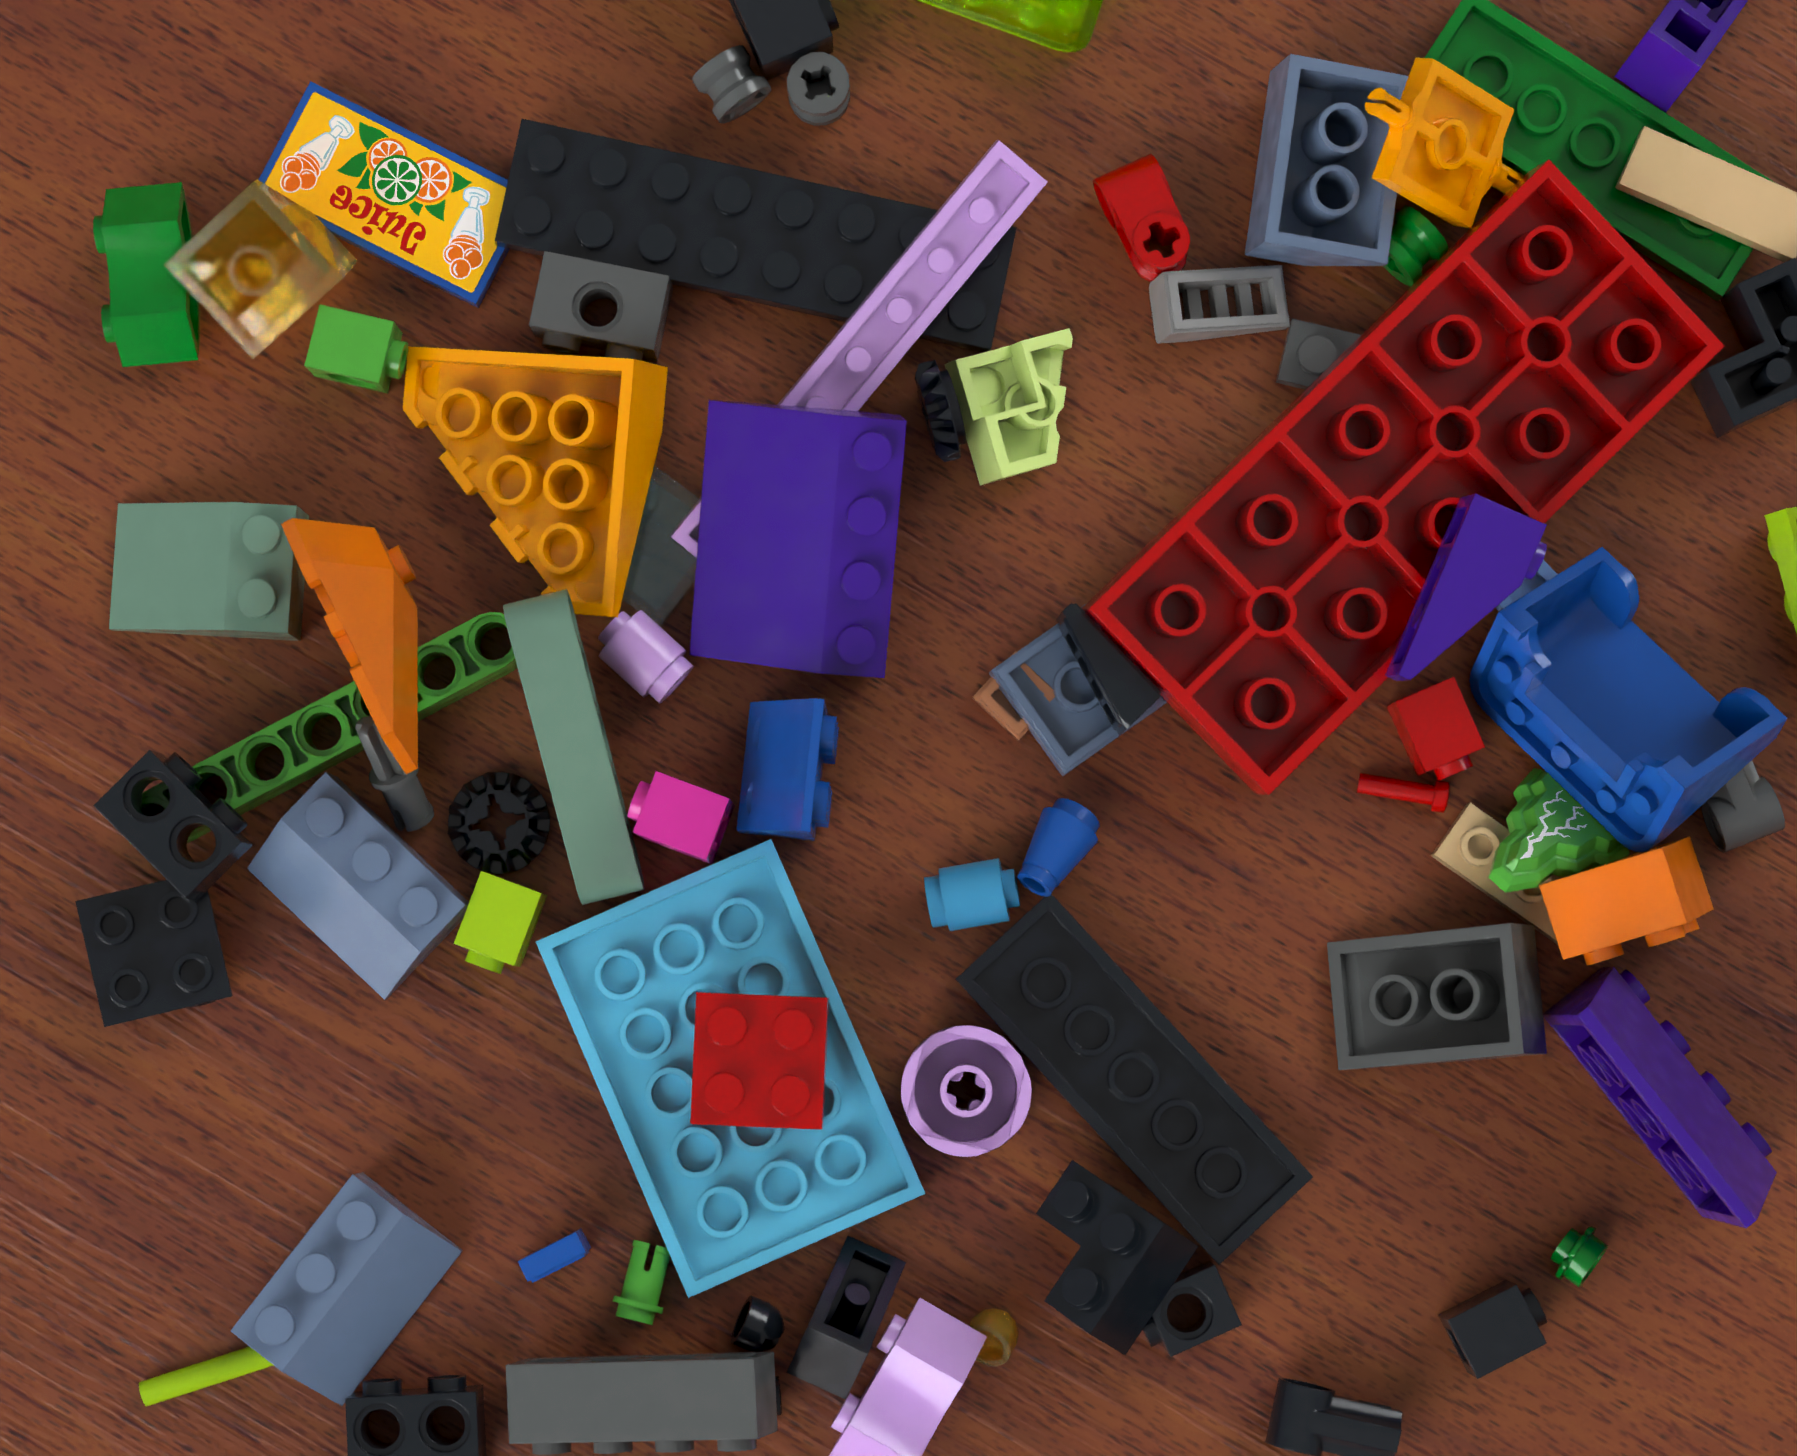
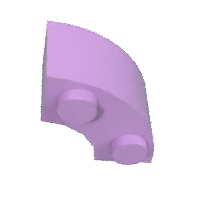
[829,1298,987,1456]

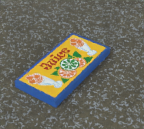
[252,81,509,308]

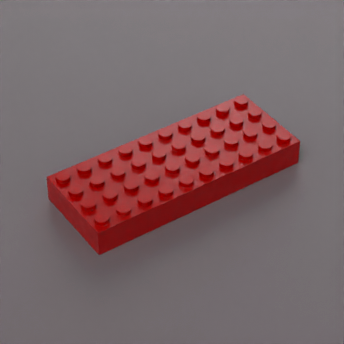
[1081,159,1725,795]

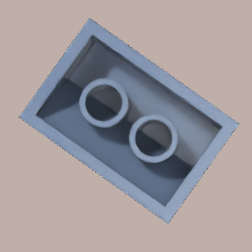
[1245,54,1409,266]
[247,772,469,1000]
[231,1172,463,1406]

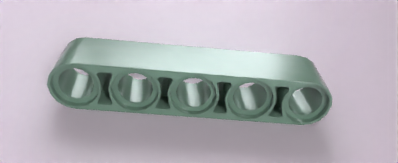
[503,589,645,905]

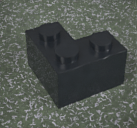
[1690,258,1797,438]
[1036,1160,1199,1355]

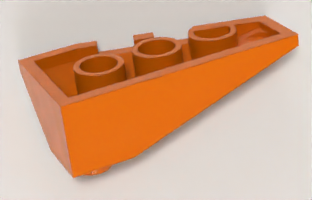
[281,518,418,774]

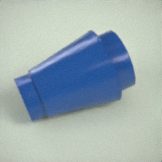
[1017,798,1100,897]

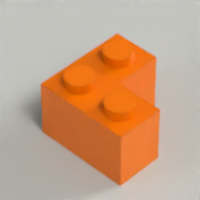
[1539,836,1714,965]

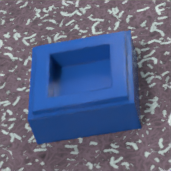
[518,1228,591,1283]

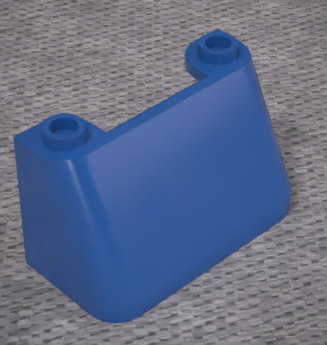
[1469,547,1788,853]

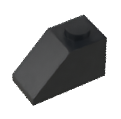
[786,1236,906,1400]

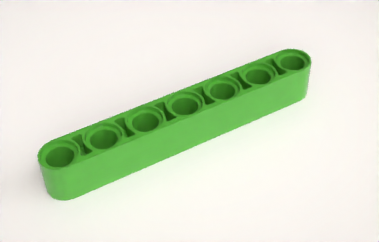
[129,612,517,844]

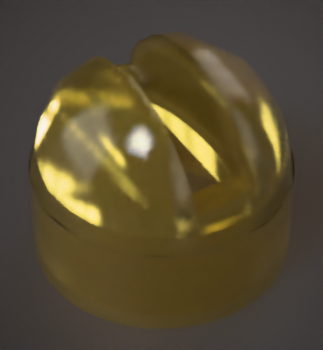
[968,1308,1019,1366]

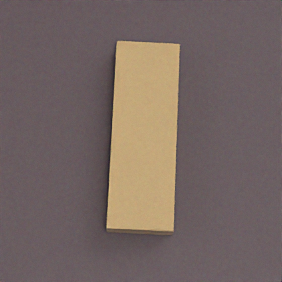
[1615,126,1797,262]

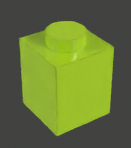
[454,871,548,974]

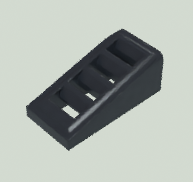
[1056,603,1161,736]

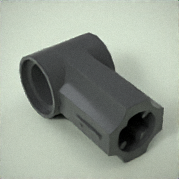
[1701,760,1785,853]

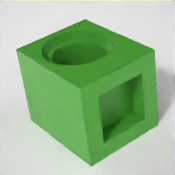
[304,304,408,394]

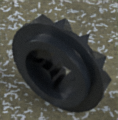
[915,360,967,462]
[448,772,550,874]

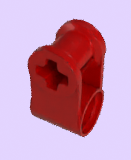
[1092,153,1190,282]

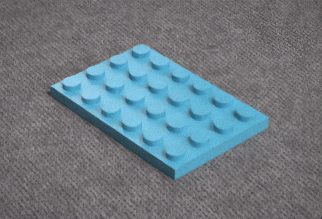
[536,839,925,1298]

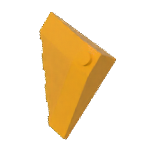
[403,346,668,618]

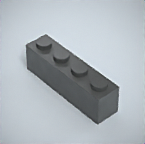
[506,1352,778,1455]

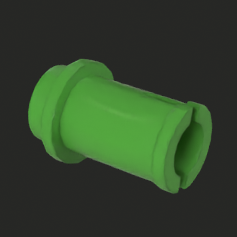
[612,1240,670,1325]

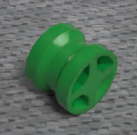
[1383,205,1449,286]

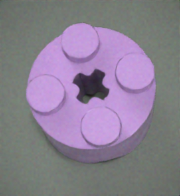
[901,1025,1032,1157]

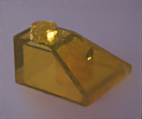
[163,179,358,359]

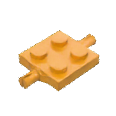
[1365,57,1524,228]

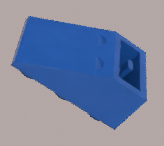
[737,698,839,841]

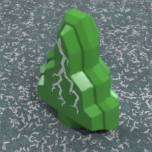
[1488,768,1630,893]

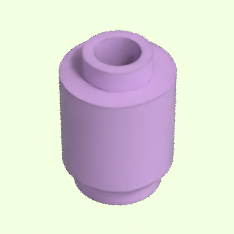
[598,610,694,704]

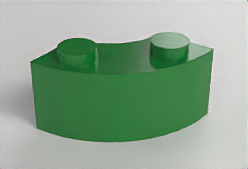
[93,182,200,367]

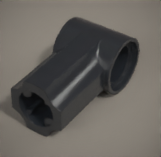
[1265,1378,1403,1456]

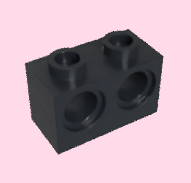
[93,750,253,900]
[345,1375,486,1456]

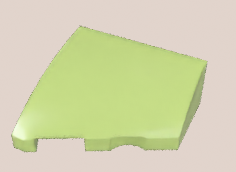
[945,328,1073,486]

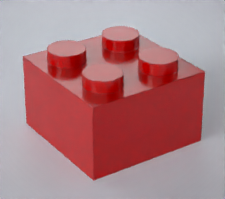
[690,992,829,1130]

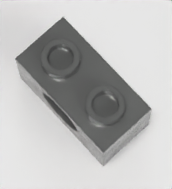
[529,251,673,361]

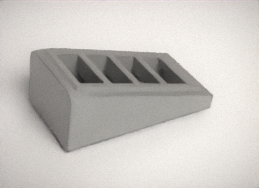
[1149,265,1290,344]

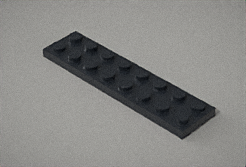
[495,119,1017,352]

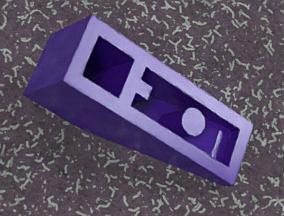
[1614,0,1748,113]
[1385,493,1547,681]

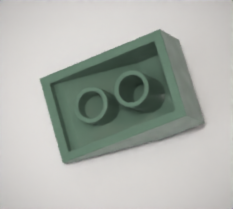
[109,502,309,641]

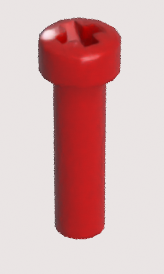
[1356,773,1450,813]

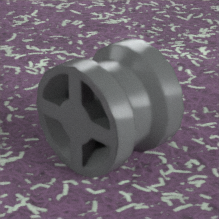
[692,45,771,124]
[787,52,850,126]

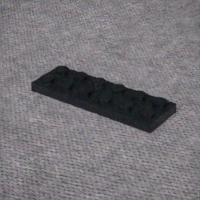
[955,894,1313,1265]

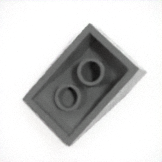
[1327,923,1547,1070]

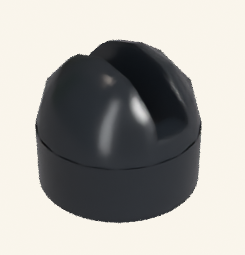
[731,1295,785,1352]

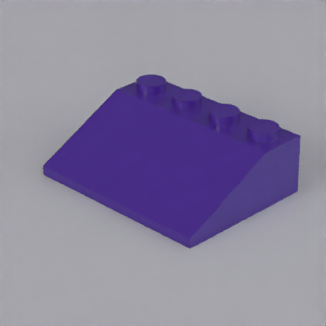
[689,400,907,678]
[1543,967,1777,1228]

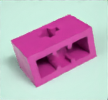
[627,771,735,864]

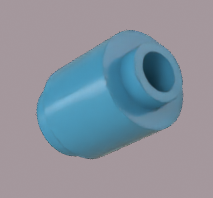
[924,858,1020,931]

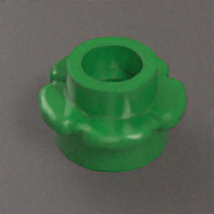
[1550,1226,1609,1287]

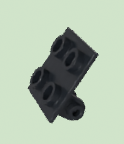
[75,880,233,1027]

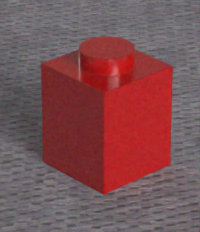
[1387,677,1485,781]

